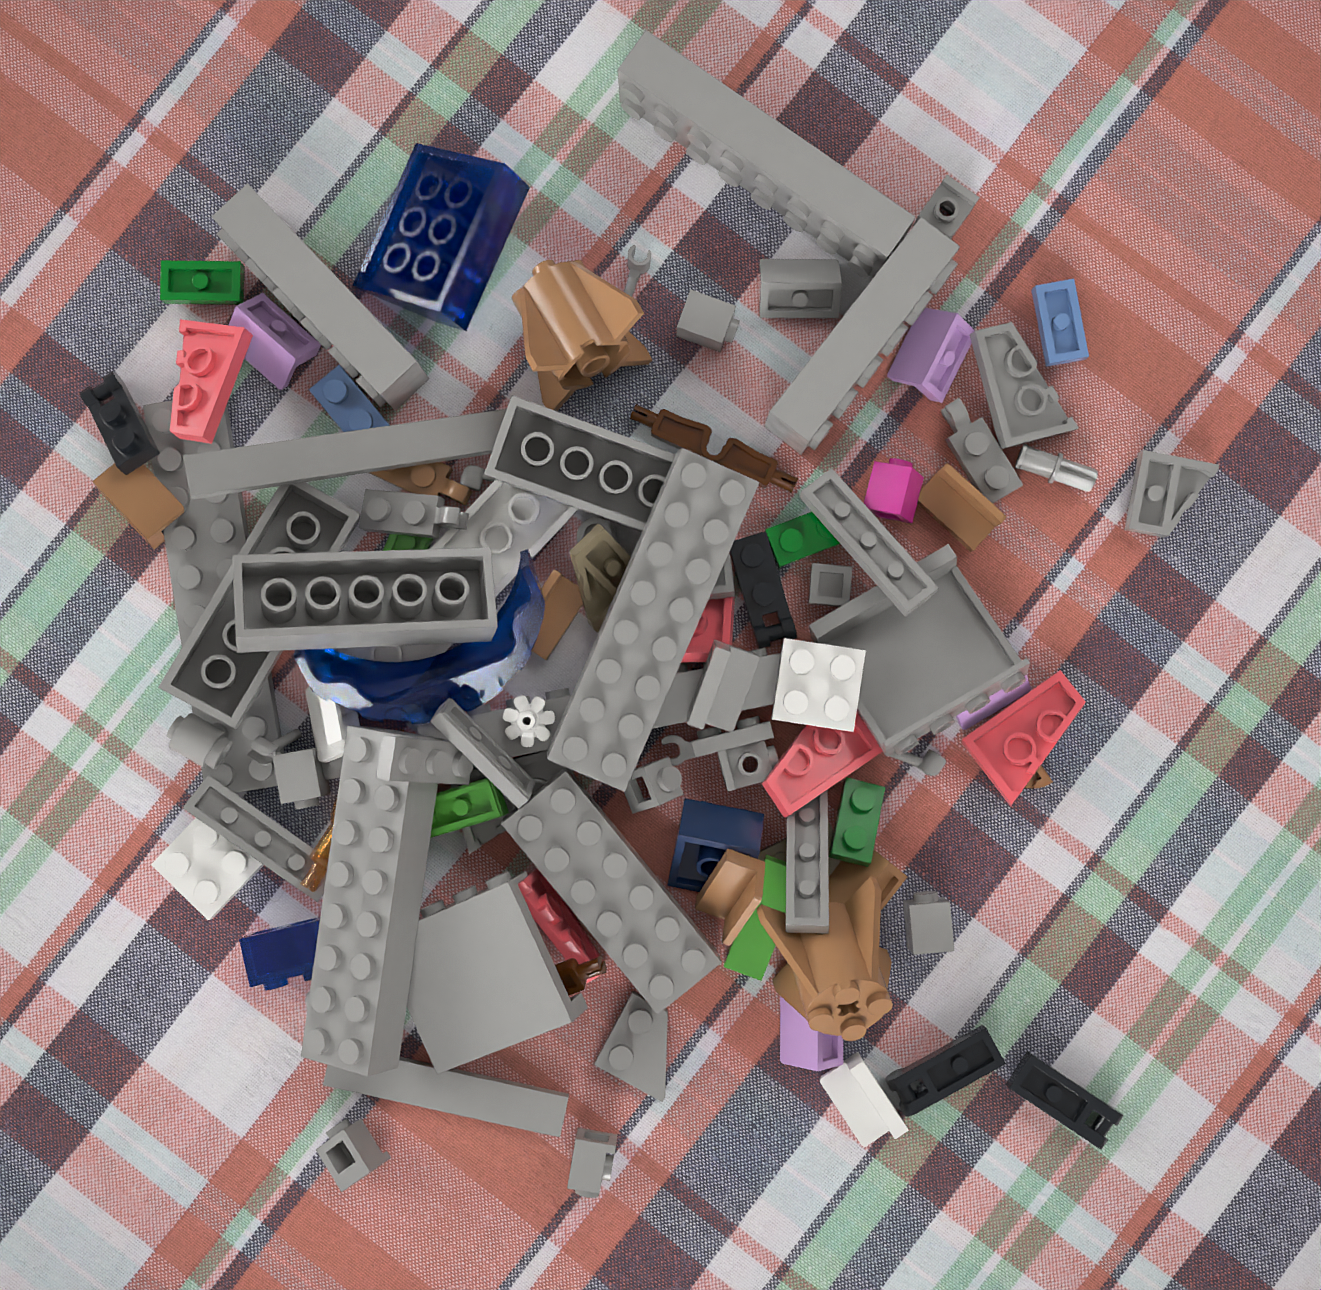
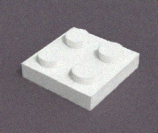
[771,638,866,732]
[151,818,264,920]

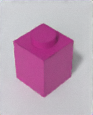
[864,458,924,524]

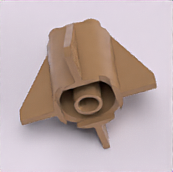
[512,259,653,411]
[756,876,893,1041]

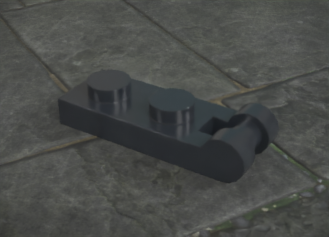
[79,371,160,475]
[729,531,797,649]
[885,1025,1006,1117]
[1005,1051,1124,1150]

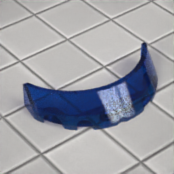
[294,549,545,725]

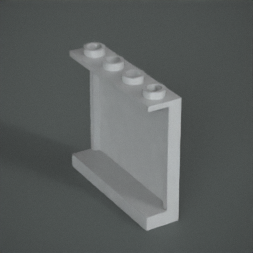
[809,544,1030,757]
[407,871,588,1074]

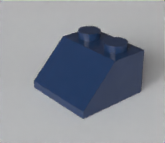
[667,798,764,892]

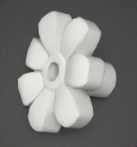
[503,695,555,747]

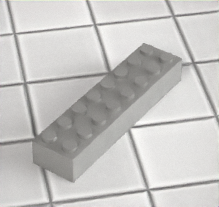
[617,30,916,278]
[547,448,760,792]
[301,726,444,1077]

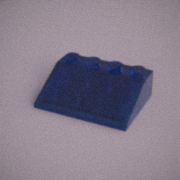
[352,143,530,331]

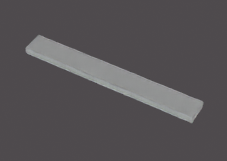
[183,409,507,499]

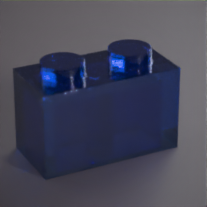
[239,917,320,991]

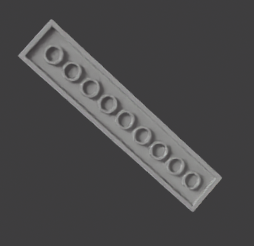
[143,400,285,793]

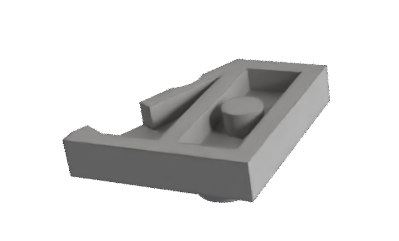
[1124,450,1219,538]
[594,990,668,1102]

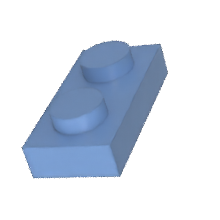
[1031,279,1089,367]
[308,365,390,432]

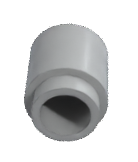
[167,713,233,769]

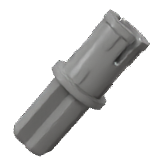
[1015,444,1098,492]

